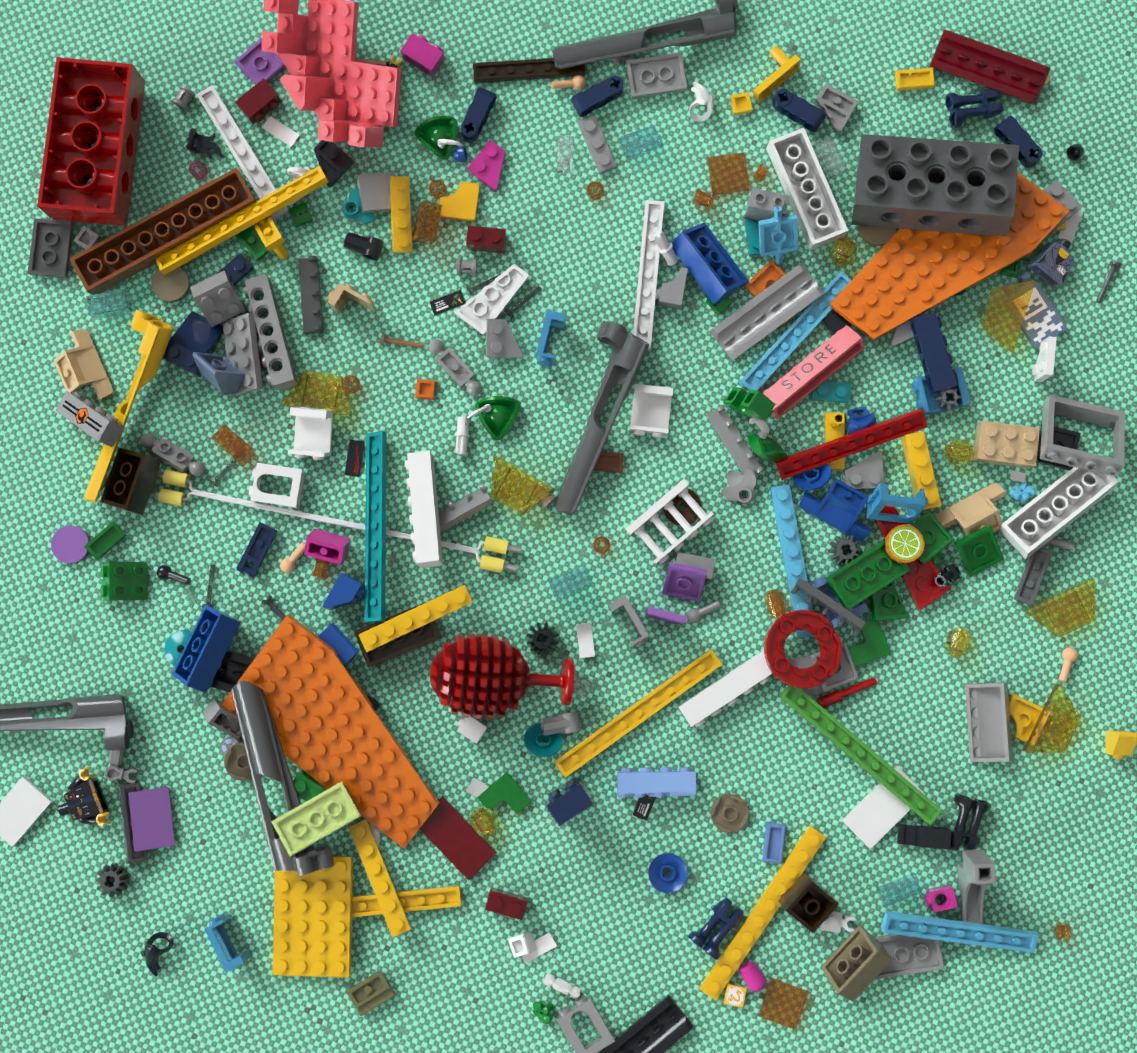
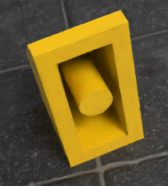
[1106,730,1137,759]

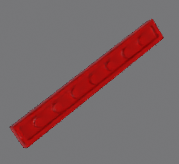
[775,408,927,480]

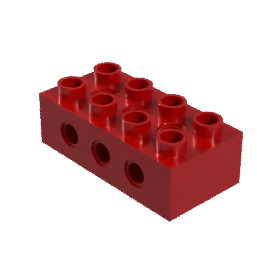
[37,57,145,226]

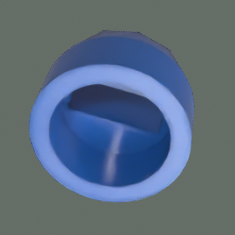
[453,146,468,162]

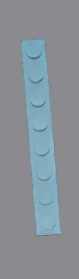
[739,271,851,391]
[770,484,814,639]
[881,911,1039,953]

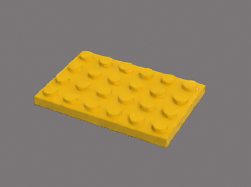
[273,856,353,978]

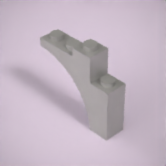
[957,849,996,924]

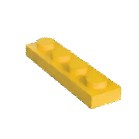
[389,176,412,253]

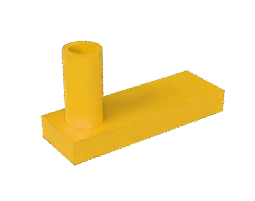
[753,46,801,104]
[254,216,289,260]
[824,412,845,470]

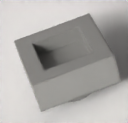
[73,226,102,249]

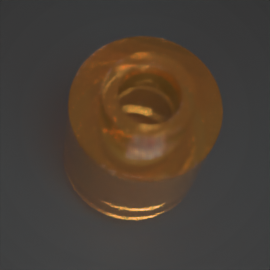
[764,589,787,618]

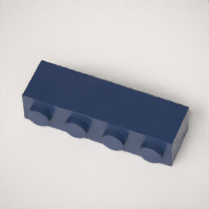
[909,312,958,395]

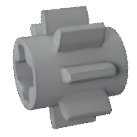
[935,388,961,411]

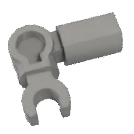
[105,750,138,783]

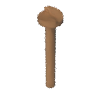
[380,334,424,348]

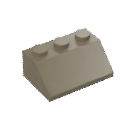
[821,925,893,1002]

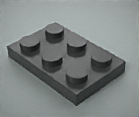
[28,218,74,278]

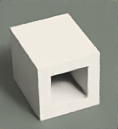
[457,715,488,744]

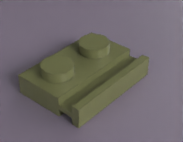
[346,969,396,1016]

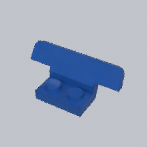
[799,478,871,541]

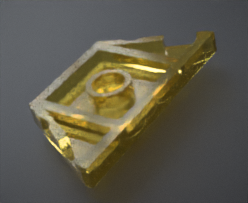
[981,280,1035,353]
[281,370,352,416]
[491,455,555,515]
[1025,578,1095,637]
[1023,684,1081,753]

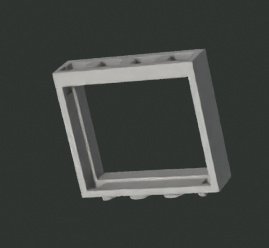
[1040,394,1125,477]

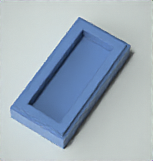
[762,822,786,864]

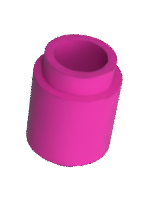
[739,960,767,992]

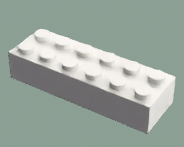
[766,128,848,251]
[999,467,1119,559]

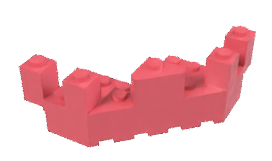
[262,0,402,148]

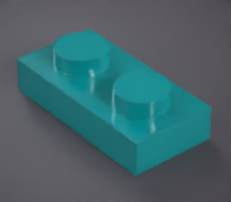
[811,381,851,403]

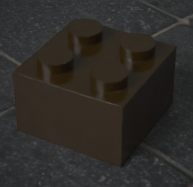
[779,872,839,933]

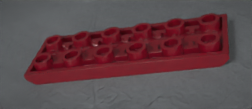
[929,30,1051,105]

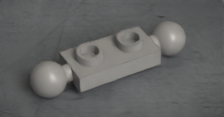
[429,339,482,396]
[140,433,205,477]

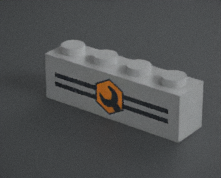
[56,391,124,447]

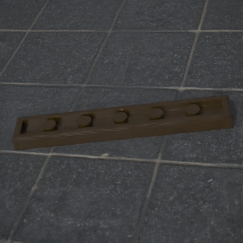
[473,58,585,84]

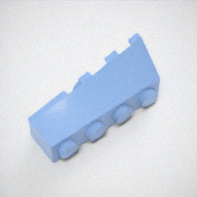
[617,767,696,798]

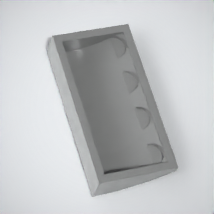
[965,682,1013,762]

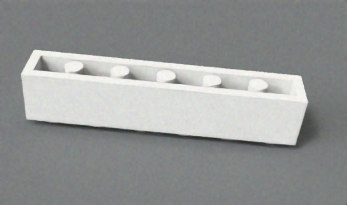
[405,450,443,568]
[678,650,772,728]

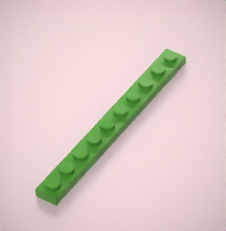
[779,686,943,826]

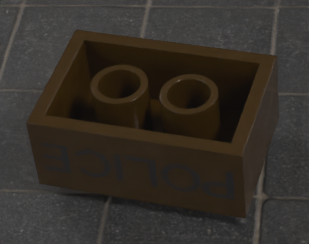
[100,448,161,515]

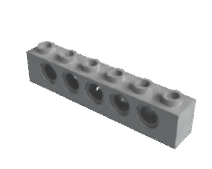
[243,274,298,391]

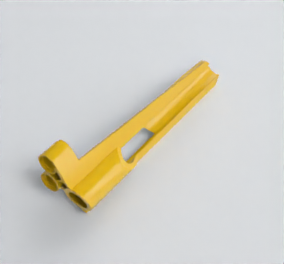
[84,310,174,503]

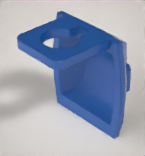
[847,407,877,434]

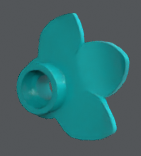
[342,188,376,223]

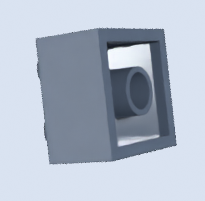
[192,352,245,395]

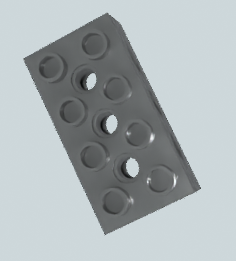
[851,134,1019,237]

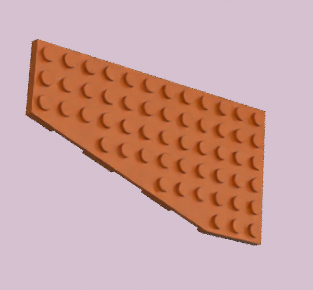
[830,172,1070,341]
[221,614,440,848]

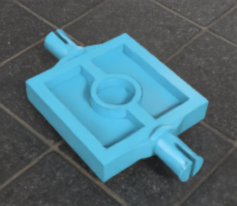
[758,206,798,265]

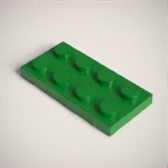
[825,540,910,610]

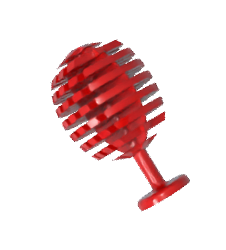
[430,633,574,719]

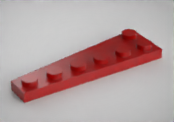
[875,506,951,610]

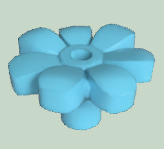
[1010,483,1035,504]

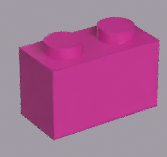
[400,33,445,78]
[304,528,351,565]

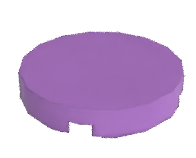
[51,526,90,564]

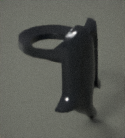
[186,128,225,159]
[141,932,174,976]

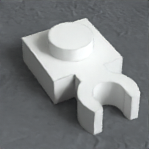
[819,911,856,933]

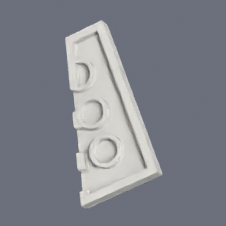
[453,264,529,336]

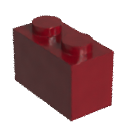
[235,78,282,124]
[466,226,507,254]
[485,887,529,920]

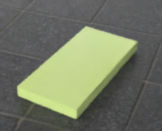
[271,782,361,857]

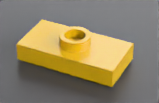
[895,68,935,91]

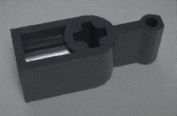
[897,824,952,850]

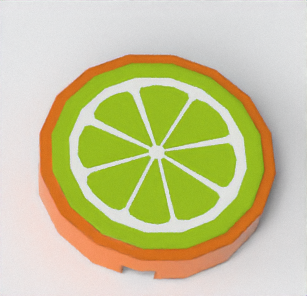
[885,524,925,563]

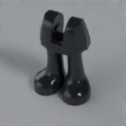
[950,794,991,851]

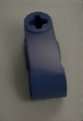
[570,75,624,117]
[461,87,497,143]
[772,89,826,132]
[994,116,1043,168]

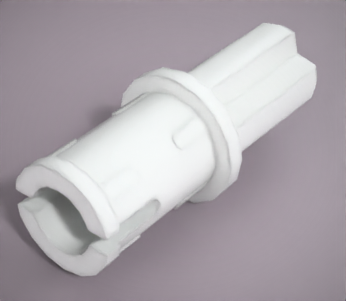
[654,231,678,266]
[455,417,470,455]

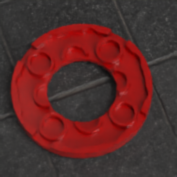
[764,610,842,688]

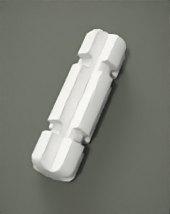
[543,974,581,999]

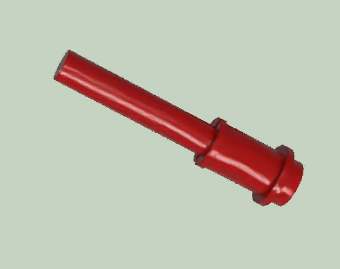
[817,677,877,709]

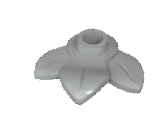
[721,469,757,504]

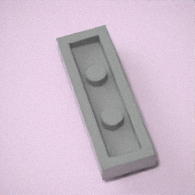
[578,115,616,175]

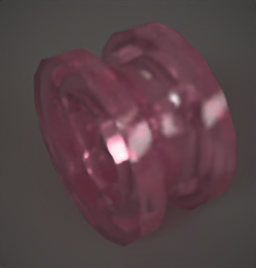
[189,160,208,180]

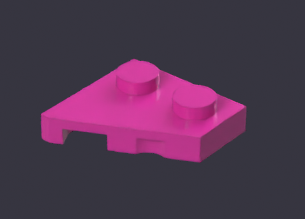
[467,140,505,192]

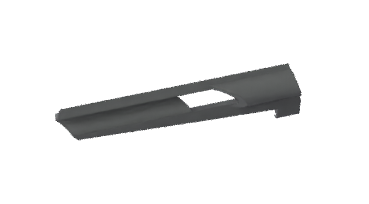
[552,0,738,69]
[555,321,650,516]
[231,680,335,876]
[0,694,134,751]

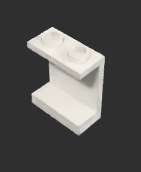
[630,384,673,438]
[288,407,333,460]

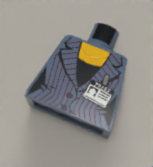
[1026,239,1074,287]

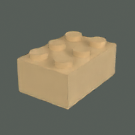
[972,421,1040,469]

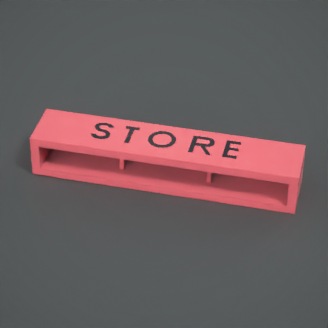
[763,325,865,420]

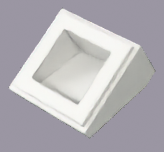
[508,931,537,958]

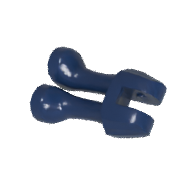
[945,89,1004,129]
[688,897,744,960]

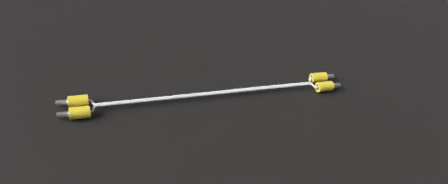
[150,470,521,573]

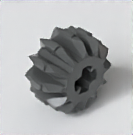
[828,534,862,565]
[95,863,130,898]

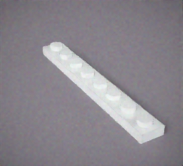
[196,85,289,221]
[633,200,665,351]

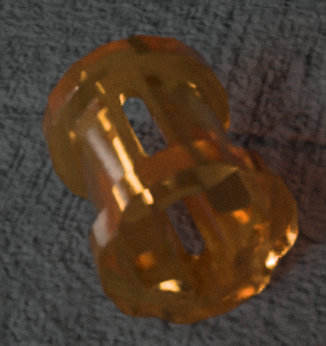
[692,188,716,210]
[311,558,332,579]

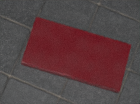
[420,796,497,880]

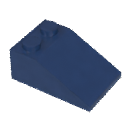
[163,311,224,378]

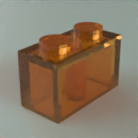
[412,201,442,245]
[211,424,256,467]

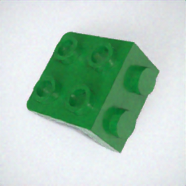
[100,561,148,601]

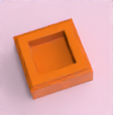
[415,379,436,400]

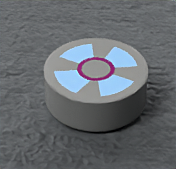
[220,737,240,755]

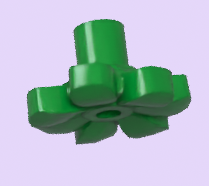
[532,1001,554,1025]

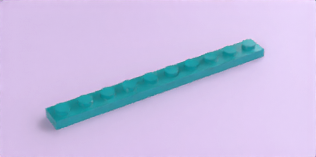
[364,431,387,623]

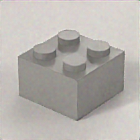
[190,270,245,327]

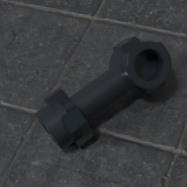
[935,564,961,587]

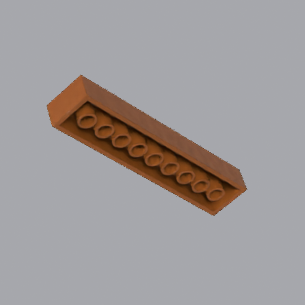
[70,167,256,297]

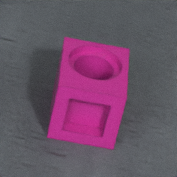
[924,885,958,912]

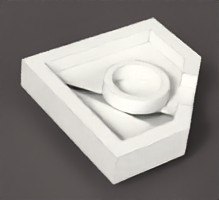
[1032,336,1057,382]

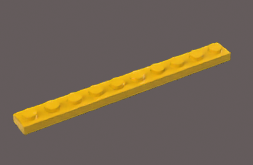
[155,166,328,275]
[554,649,723,778]
[699,825,826,1000]

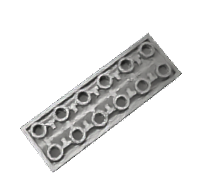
[710,263,825,361]

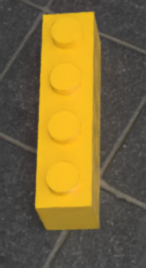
[900,431,942,512]

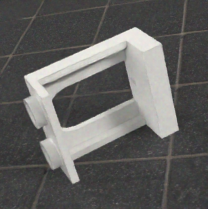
[249,463,305,509]

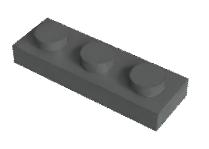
[1014,547,1053,606]

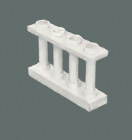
[626,479,714,564]

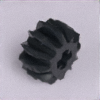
[526,623,559,655]

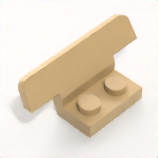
[53,329,113,400]
[935,483,1006,536]

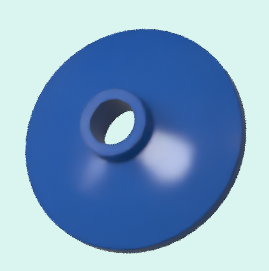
[793,464,831,490]
[648,853,688,893]

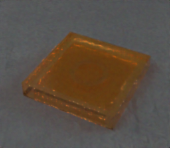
[707,152,750,195]
[758,977,809,1030]

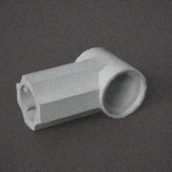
[541,711,581,735]

